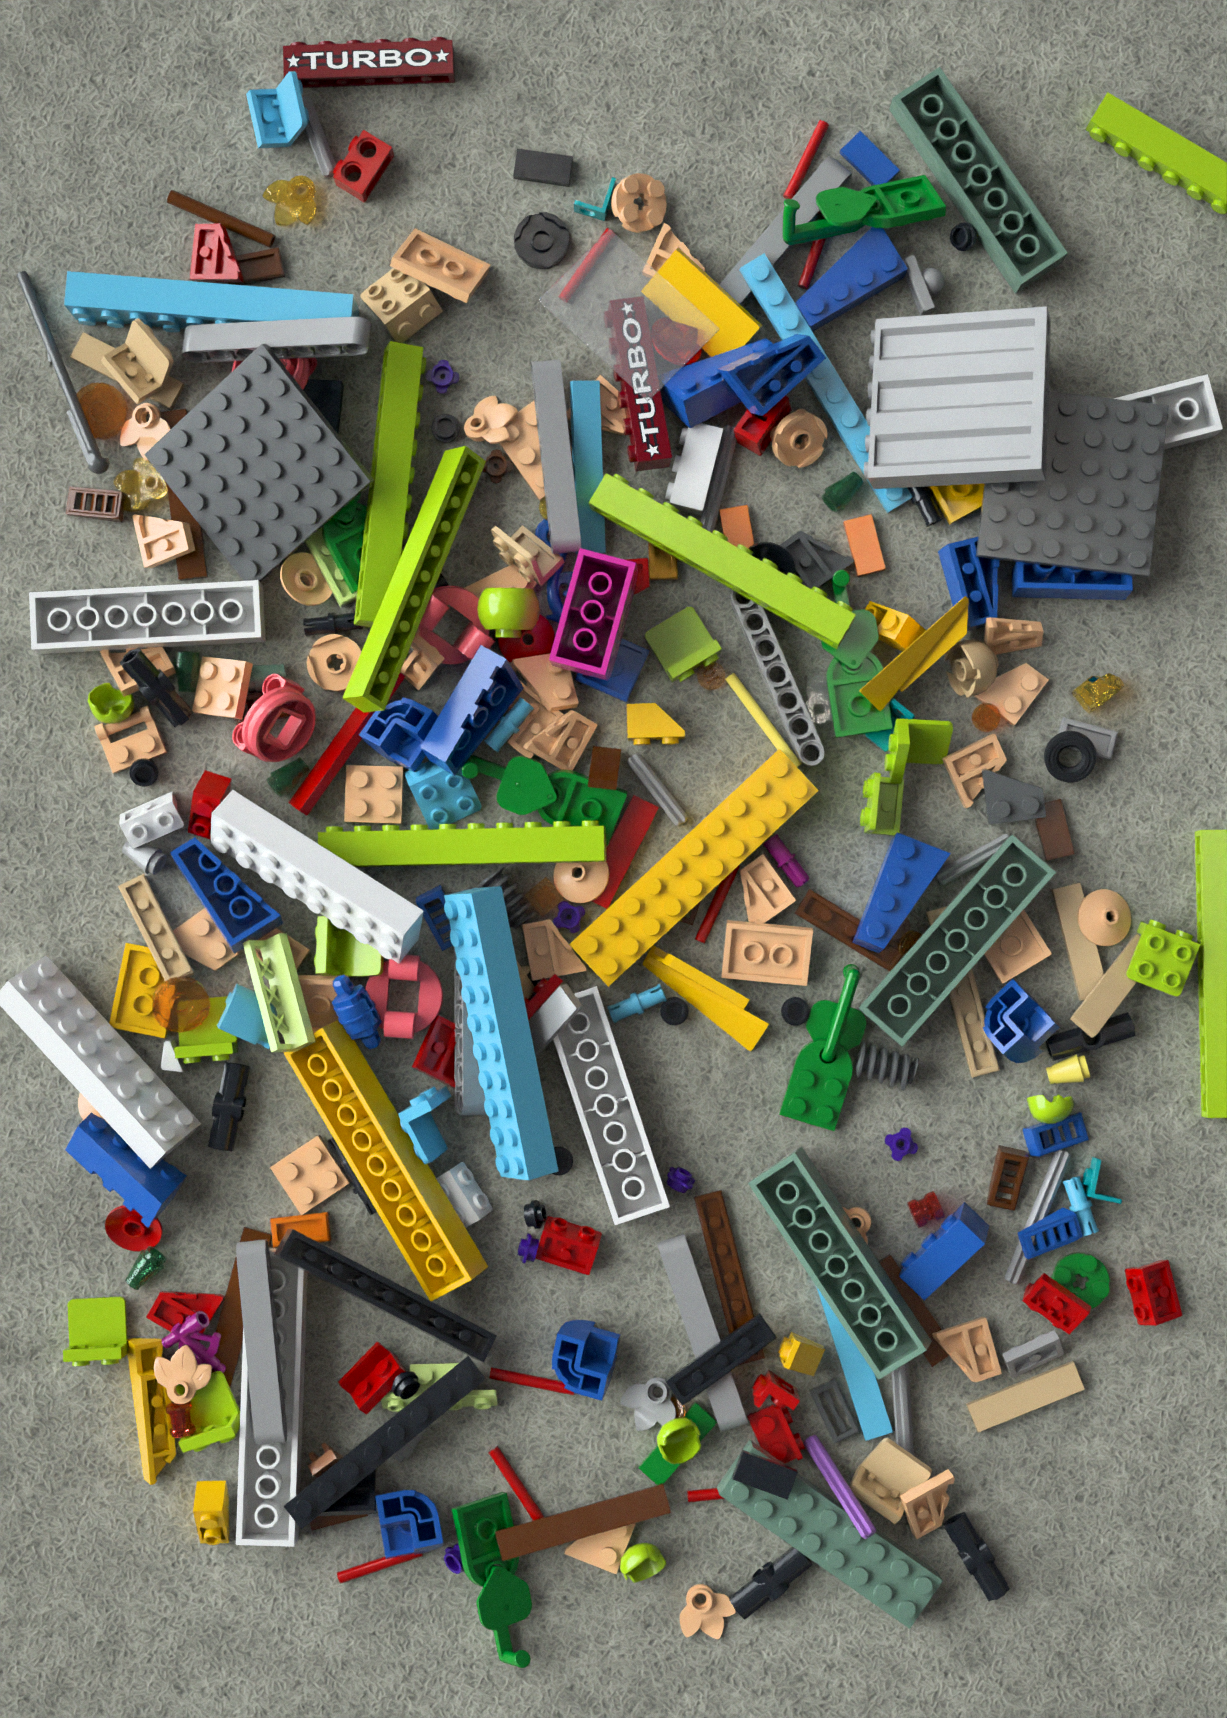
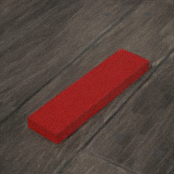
[592,795,659,909]

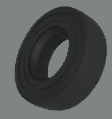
[1044,731,1097,783]

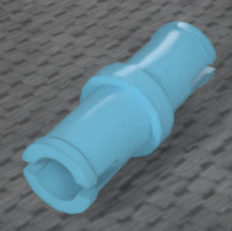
[484,697,534,752]
[607,984,667,1023]
[1062,1176,1099,1237]

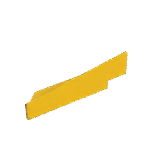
[859,596,969,711]
[643,945,769,1051]
[127,1338,176,1485]

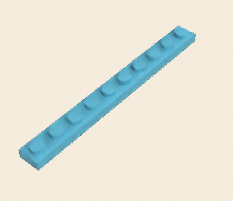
[739,253,912,513]

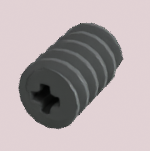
[478,866,537,930]
[855,1041,919,1091]

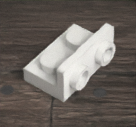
[119,791,184,848]

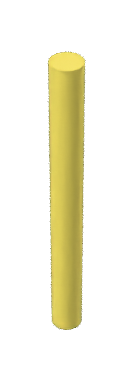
[725,673,801,767]

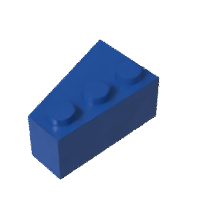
[717,334,826,416]
[938,537,1000,631]
[899,1202,989,1301]

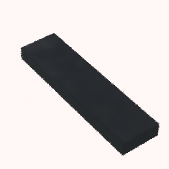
[665,1313,777,1406]

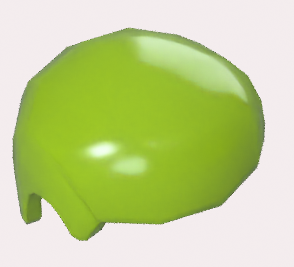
[88,683,135,724]
[1027,1094,1074,1124]
[657,1417,701,1464]
[620,1543,667,1583]

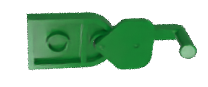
[782,175,946,245]
[322,493,367,594]
[821,570,893,738]
[462,755,628,846]
[779,964,866,1131]
[452,1492,532,1668]

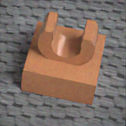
[308,1443,343,1478]

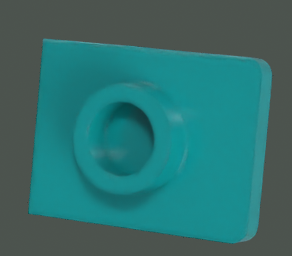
[574,177,616,221]
[865,699,915,752]
[1083,1157,1122,1204]

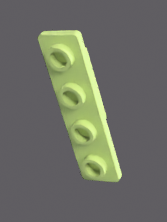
[381,1363,498,1412]

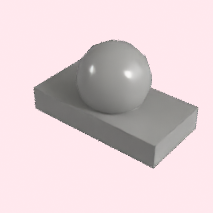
[903,255,945,316]

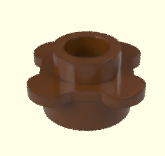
[482,449,513,484]

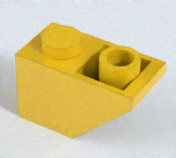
[865,601,926,651]
[627,703,685,746]
[778,1332,825,1376]
[193,1481,229,1545]

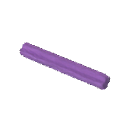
[804,1435,876,1539]

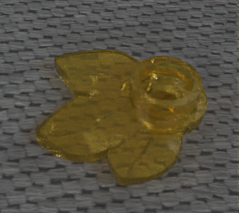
[262,175,317,226]
[113,458,168,512]

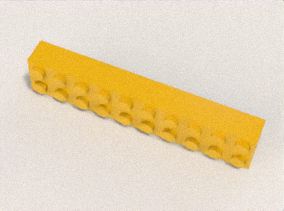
[569,749,819,987]
[283,1020,488,1301]

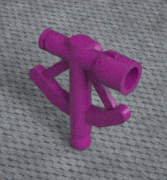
[162,1311,226,1373]

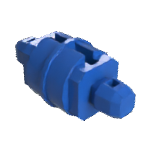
[332,975,382,1049]

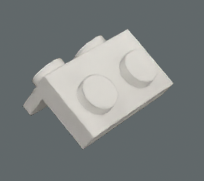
[436,1162,493,1228]

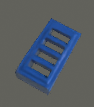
[416,885,453,951]
[1023,1112,1089,1157]
[1017,1207,1083,1260]

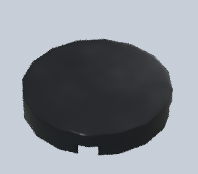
[514,212,570,269]

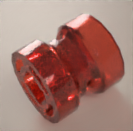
[907,1191,945,1229]

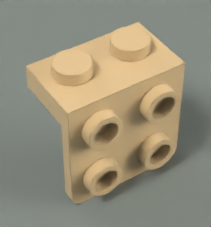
[360,268,443,343]
[101,318,174,404]
[491,525,565,586]
[849,1438,932,1524]

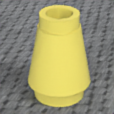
[1046,1054,1090,1085]

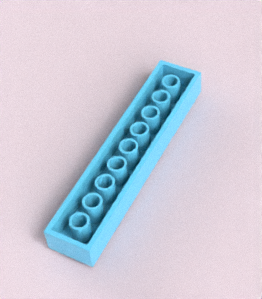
[64,271,359,332]
[444,886,558,1180]

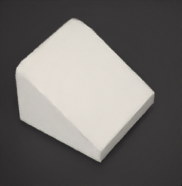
[161,1040,187,1072]

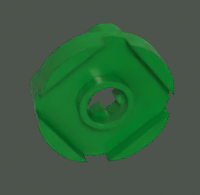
[1051,1252,1110,1309]

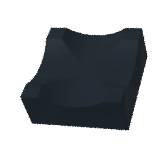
[303,378,344,434]

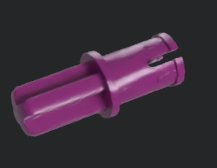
[763,834,809,888]

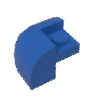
[359,697,438,772]
[983,979,1060,1063]
[552,1320,621,1401]
[375,1490,443,1559]

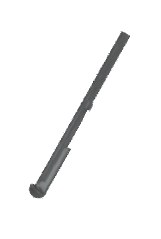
[16,271,110,474]

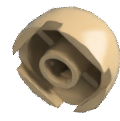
[945,639,998,698]

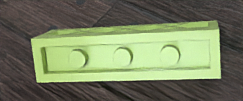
[243,933,316,1052]

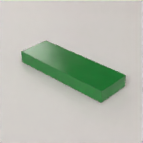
[638,1401,717,1485]

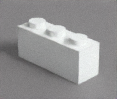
[665,423,723,516]

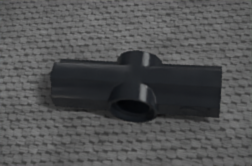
[120,647,193,727]
[1045,1012,1136,1061]
[208,1062,250,1152]
[943,1512,1010,1602]
[729,1547,812,1620]

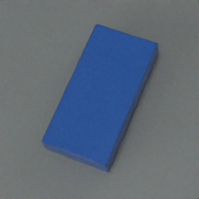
[840,131,900,186]

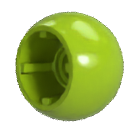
[477,588,540,638]

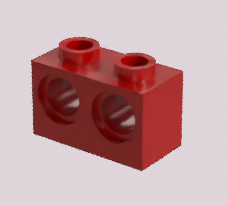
[333,130,394,203]
[733,395,792,456]

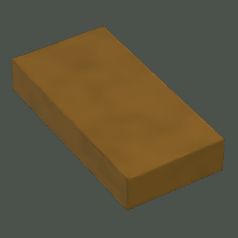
[648,542,678,580]

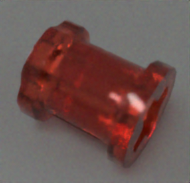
[165,1401,196,1438]

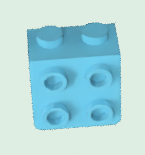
[246,71,309,148]
[404,761,482,830]
[398,1086,451,1164]

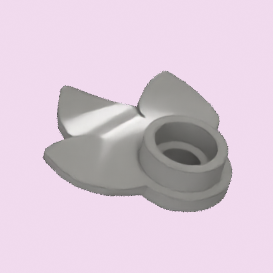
[620,1377,676,1431]

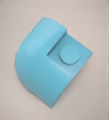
[217,984,278,1049]

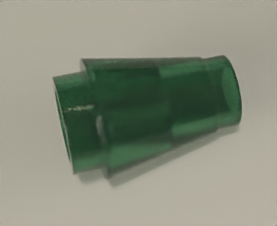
[822,472,864,512]
[173,651,202,692]
[266,757,310,797]
[125,1246,166,1290]

